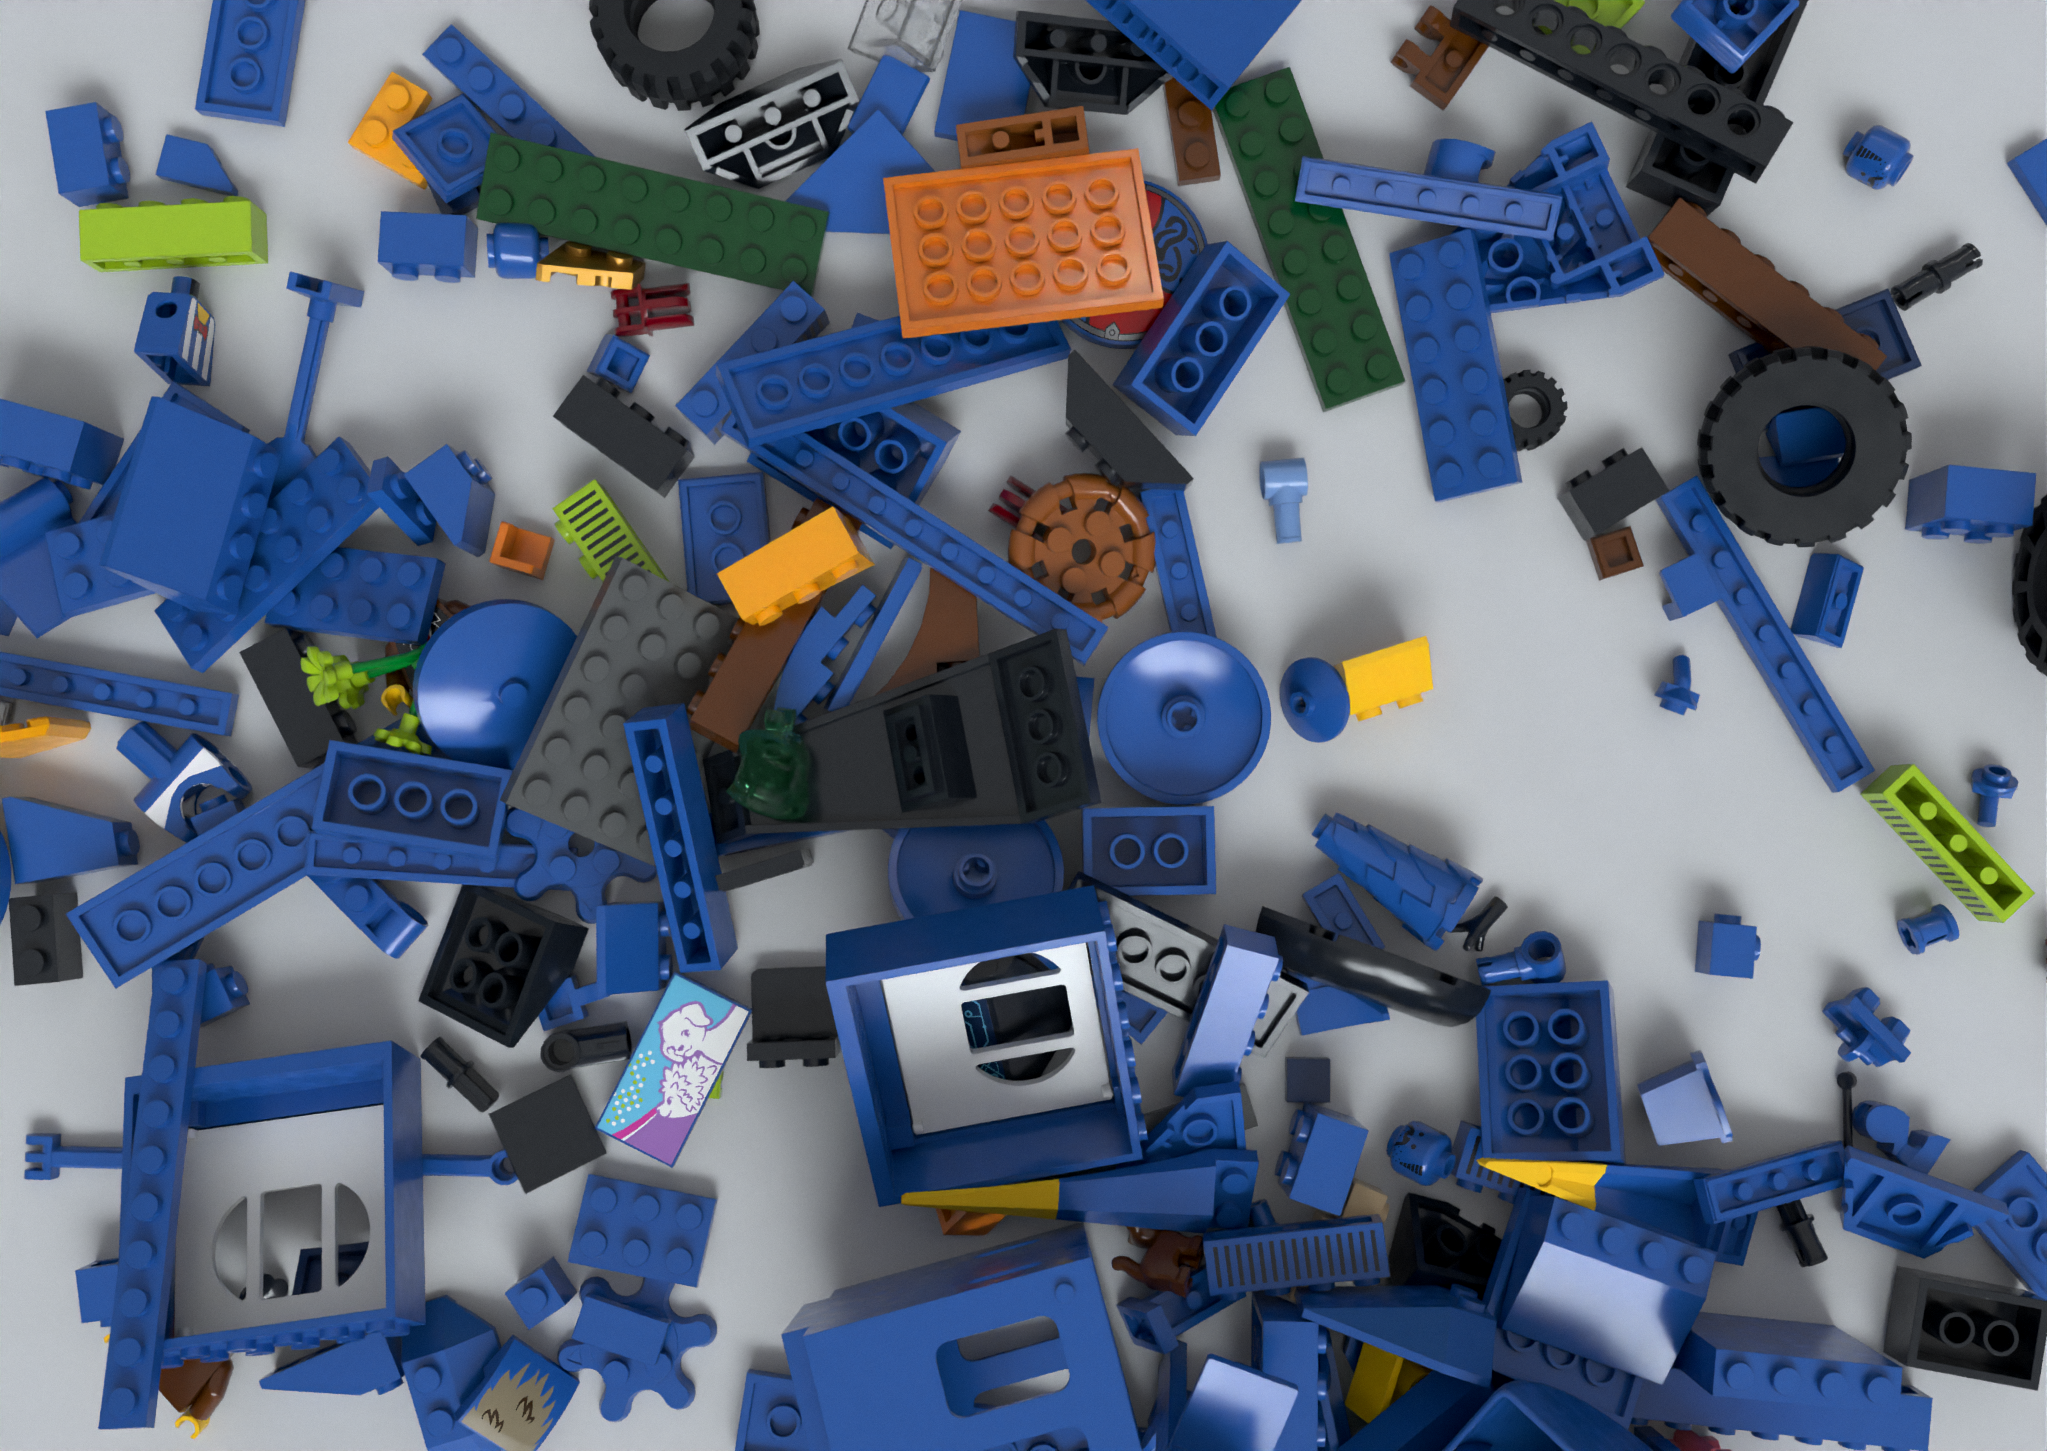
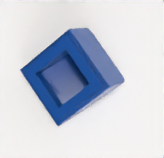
[587,334,650,393]

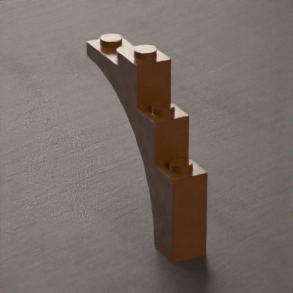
[874,567,980,696]

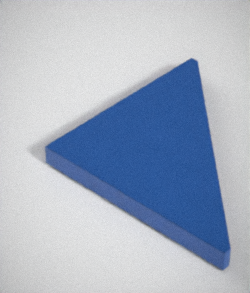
[785,109,936,234]

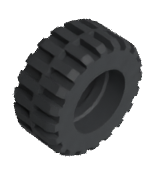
[589,0,760,111]

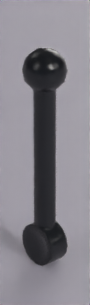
[1837,1071,1857,1149]

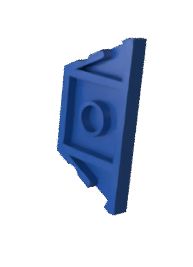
[1840,1145,2010,1259]

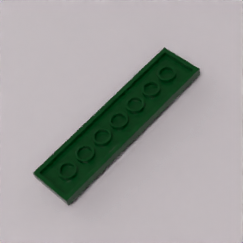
[1212,67,1405,413]
[476,132,830,297]

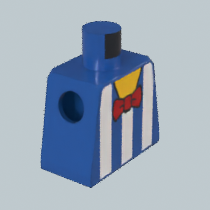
[134,276,215,386]

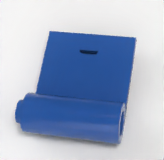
[0,477,77,638]

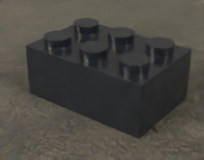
[1883,1266,2047,1391]

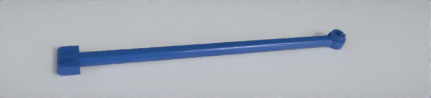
[24,1133,518,1185]

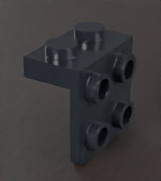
[747,966,840,1068]

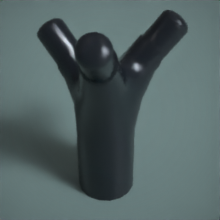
[1451,896,1508,952]

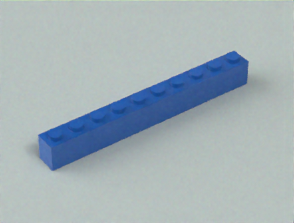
[1491,1364,1933,1451]

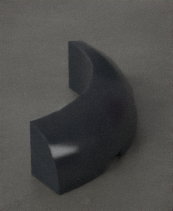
[1256,906,1491,1027]

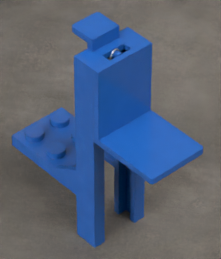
[1140,1340,1298,1451]

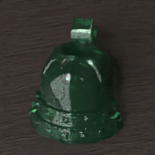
[726,707,811,819]

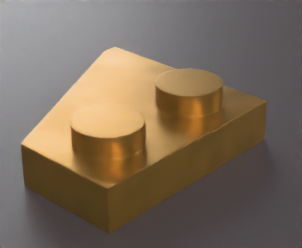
[535,241,646,290]

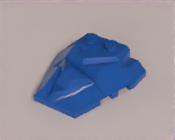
[1451,121,1665,313]

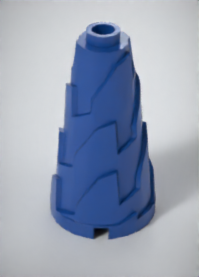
[1311,812,1483,951]

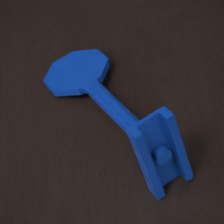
[267,271,365,503]

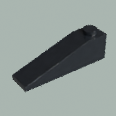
[1388,1193,1502,1301]

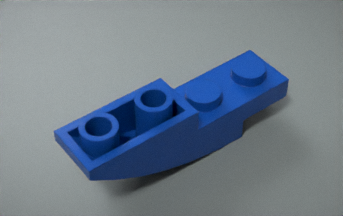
[771,584,877,734]

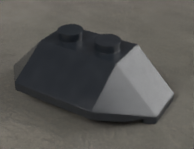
[1013,11,1172,115]
[684,59,859,189]
[1065,350,1194,491]

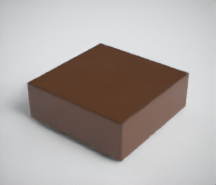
[1586,526,1644,581]

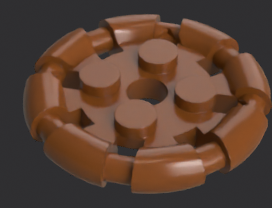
[1008,473,1156,623]

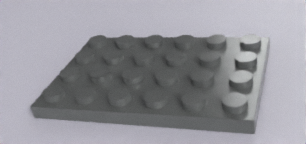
[500,556,739,867]

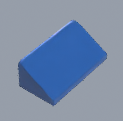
[848,55,930,135]
[1766,407,1845,467]
[1791,553,1864,648]

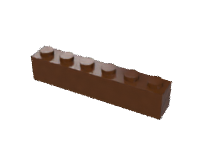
[1647,198,1887,370]
[686,498,862,753]

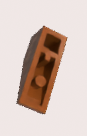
[956,106,1090,169]

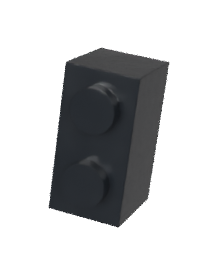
[1557,447,1669,541]
[9,892,83,986]

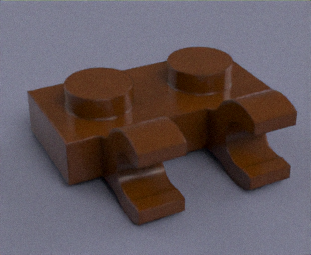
[1391,5,1489,111]

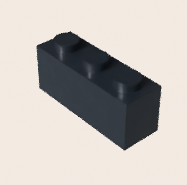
[553,375,695,498]
[239,628,358,768]

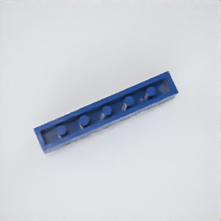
[623,703,738,973]

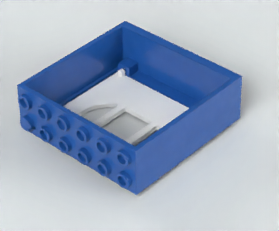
[825,885,1148,1207]
[118,1040,426,1369]

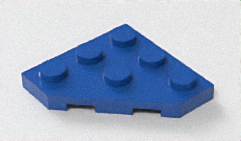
[1115,1081,1246,1170]

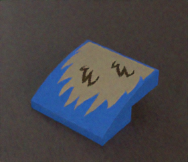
[455,1335,580,1451]

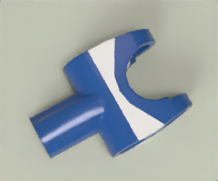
[116,721,252,843]

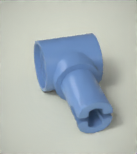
[1259,457,1308,544]

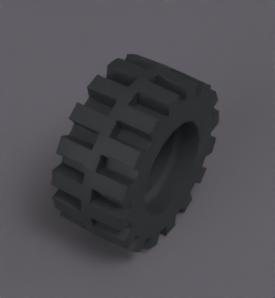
[1503,370,1568,451]

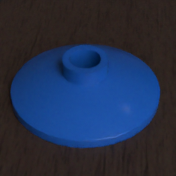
[1280,657,1350,743]

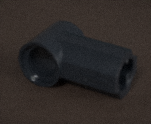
[540,1021,632,1072]

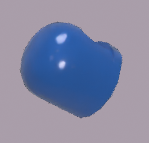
[1424,138,1496,182]

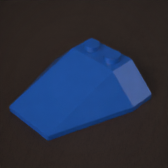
[1294,1284,1496,1388]

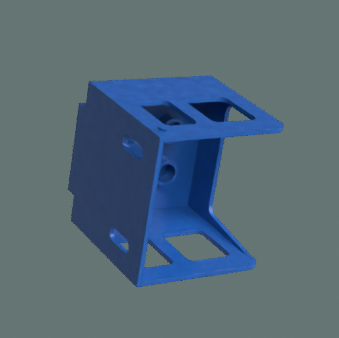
[781,1222,1142,1451]

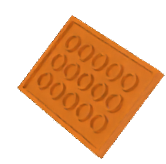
[883,148,1164,339]

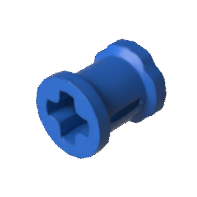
[1897,904,1960,955]

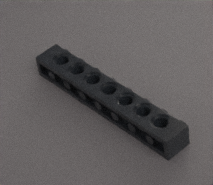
[1450,0,1794,184]

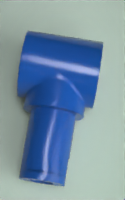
[1476,931,1566,986]

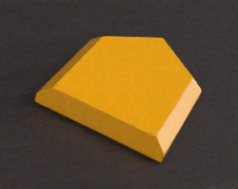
[0,716,91,759]

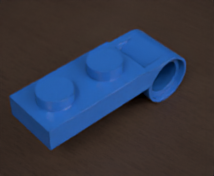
[307,875,429,959]

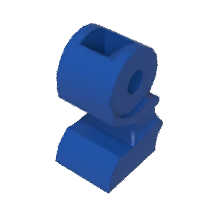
[1852,1100,1951,1174]

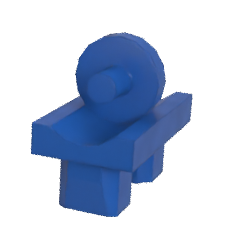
[1822,987,1911,1067]

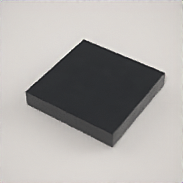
[715,849,814,892]
[488,1075,607,1194]

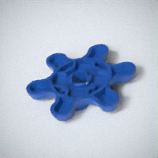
[505,807,657,924]
[557,1276,717,1423]

